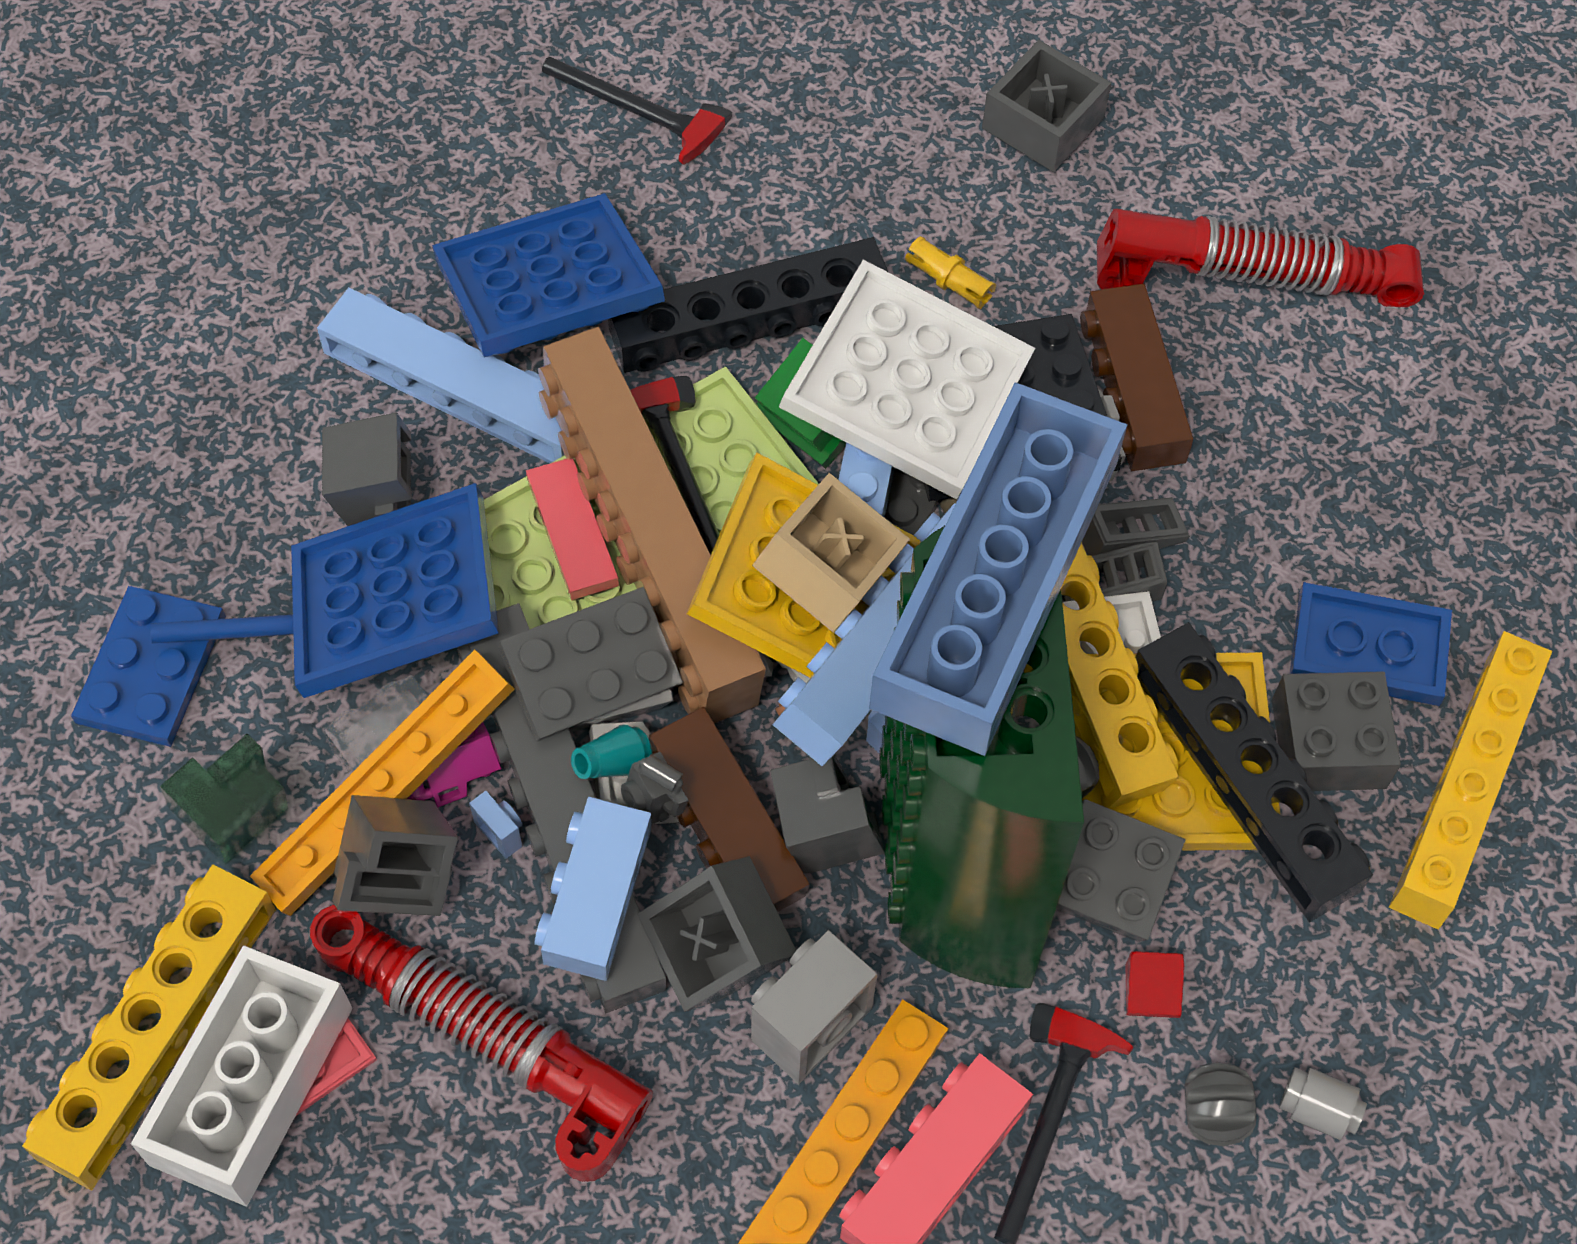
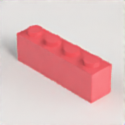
[839,1053,1033,1244]

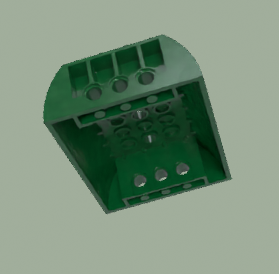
[879,525,1084,988]

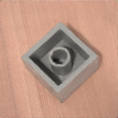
[751,930,877,1085]

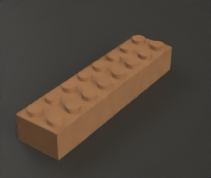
[538,326,766,723]

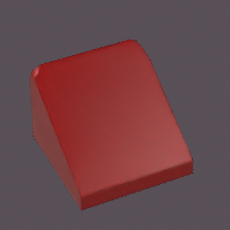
[1125,951,1184,1018]

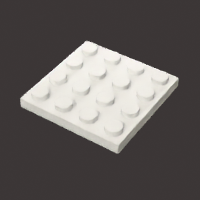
[779,260,1035,499]

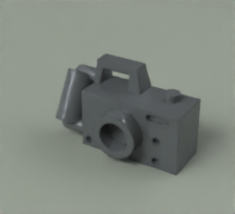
[621,752,688,825]

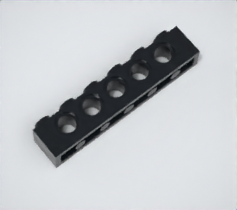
[608,237,889,373]
[1135,622,1373,923]

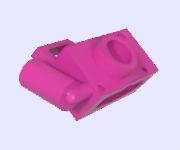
[407,722,501,808]

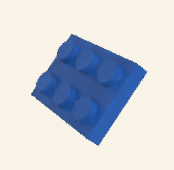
[1290,582,1452,706]
[71,586,226,747]

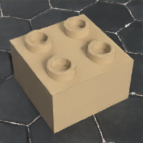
[752,473,910,632]

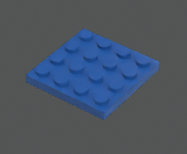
[432,193,665,358]
[291,483,499,698]

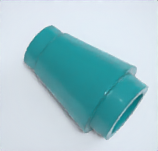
[571,724,652,779]

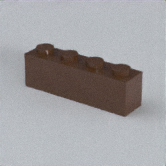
[1080,283,1193,472]
[649,707,810,912]

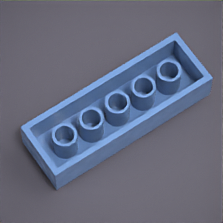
[869,382,1127,756]

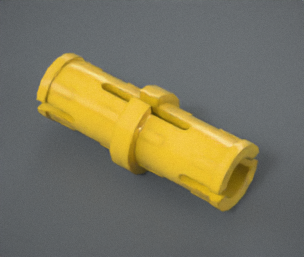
[905,236,996,309]

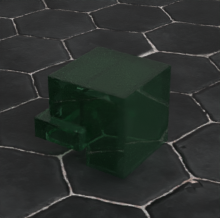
[160,733,288,865]

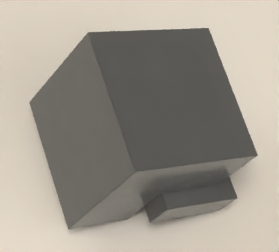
[322,412,412,526]
[770,754,885,874]
[332,795,458,916]

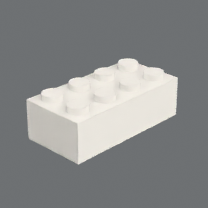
[131,946,353,1207]

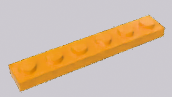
[250,650,515,916]
[738,999,948,1244]

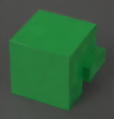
[755,338,846,469]

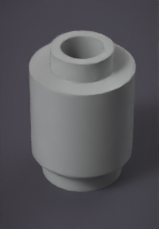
[1279,1067,1367,1140]

